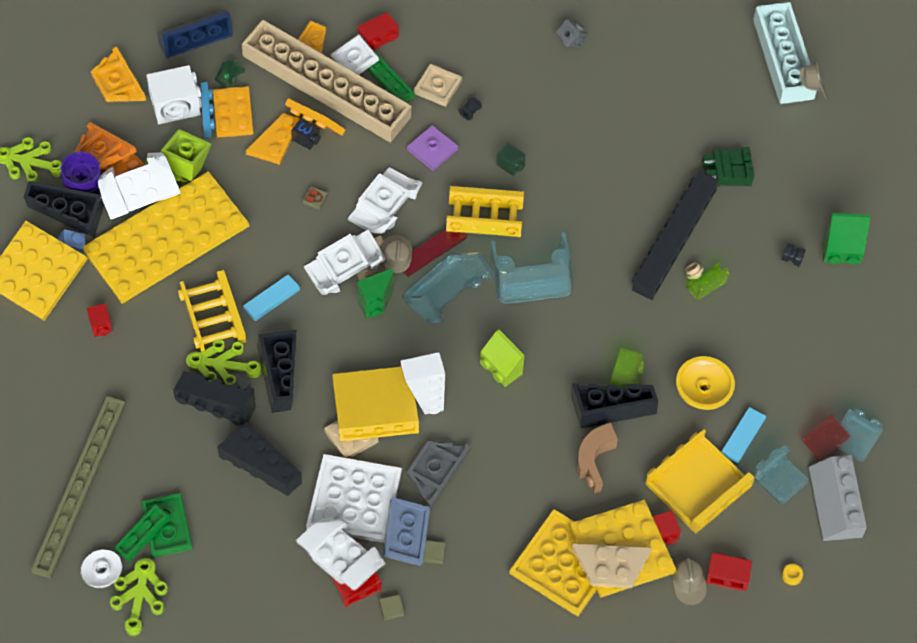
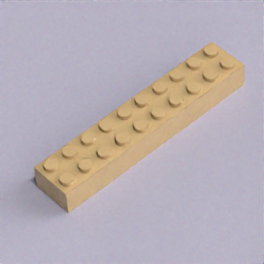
[242,20,411,143]

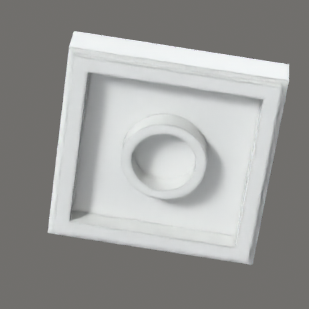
[330,35,379,75]

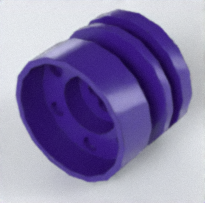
[60,152,101,194]

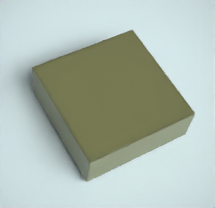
[423,541,445,564]
[379,595,404,621]

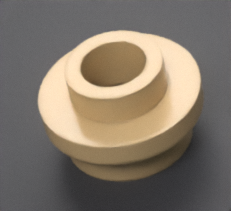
[685,262,704,279]

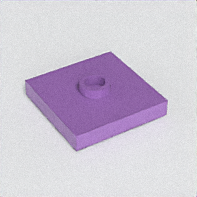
[407,125,458,171]

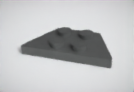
[407,441,471,508]

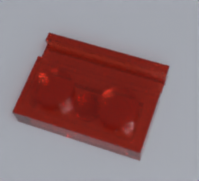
[801,415,851,462]

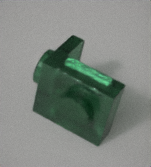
[215,59,245,88]

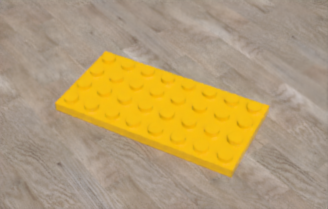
[83,171,249,304]

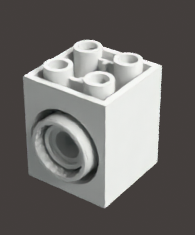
[147,65,202,125]

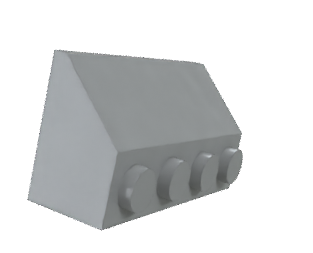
[808,455,867,541]

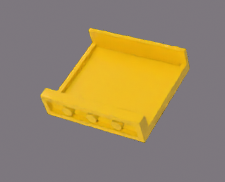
[332,366,419,441]
[645,429,755,534]

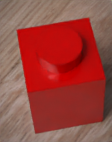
[87,303,113,337]
[653,511,681,545]

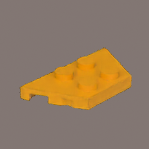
[91,47,146,102]

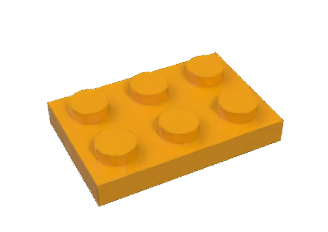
[213,86,253,138]

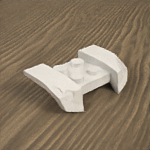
[98,152,180,219]
[348,167,422,234]
[304,230,386,295]
[296,517,386,591]

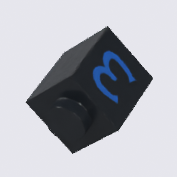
[291,118,321,150]

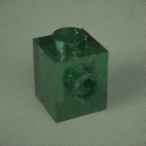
[496,143,526,176]

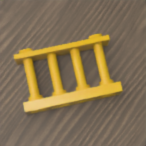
[446,186,524,237]
[178,270,246,352]

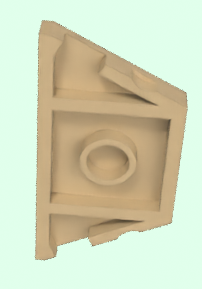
[572,544,651,588]

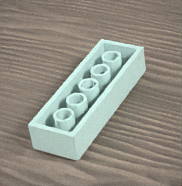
[753,2,816,104]

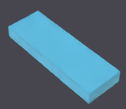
[243,275,300,321]
[721,407,767,464]

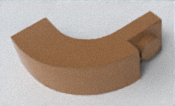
[577,423,618,494]

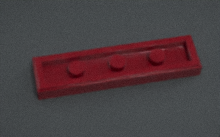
[403,229,467,277]

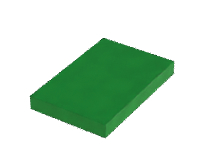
[141,493,193,558]

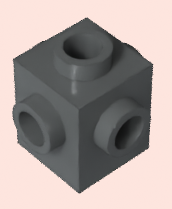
[556,19,588,48]

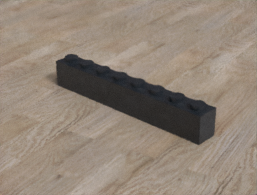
[631,171,719,300]

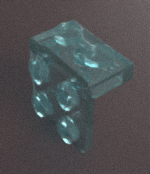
[830,408,885,462]
[754,445,809,504]

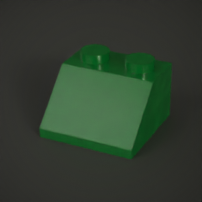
[357,268,394,319]

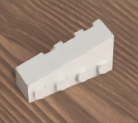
[400,352,445,414]

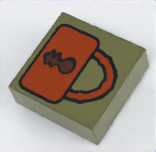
[303,186,328,210]

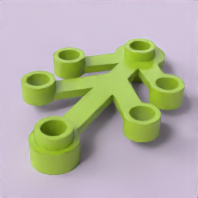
[0,137,62,182]
[186,339,261,386]
[110,558,168,636]

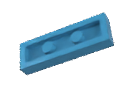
[200,82,215,137]

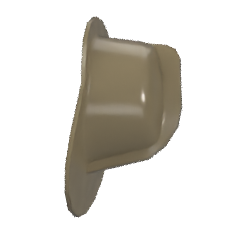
[800,58,828,100]
[382,235,412,273]
[672,558,707,606]

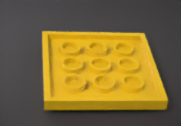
[0,221,88,321]
[569,500,676,598]
[509,509,597,617]

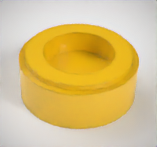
[782,564,803,585]

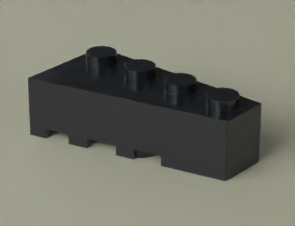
[24,181,104,237]
[257,330,297,413]
[173,371,256,425]
[571,383,658,428]
[217,422,302,496]

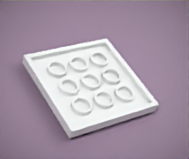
[306,454,402,543]

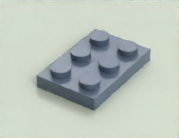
[382,498,430,566]

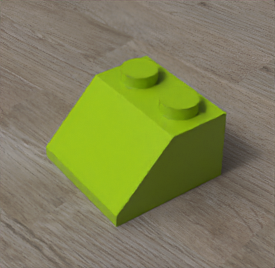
[161,129,211,181]
[480,330,525,387]

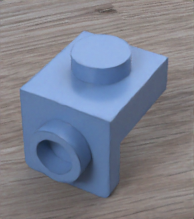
[56,229,85,253]

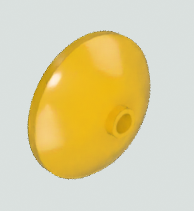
[676,356,735,410]

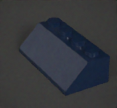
[157,10,233,59]

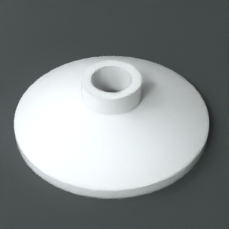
[81,550,122,588]

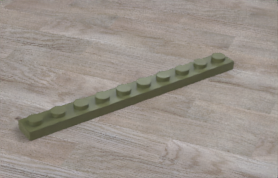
[31,396,126,579]

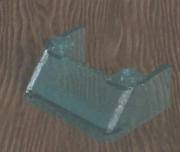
[490,232,572,304]
[402,252,495,323]

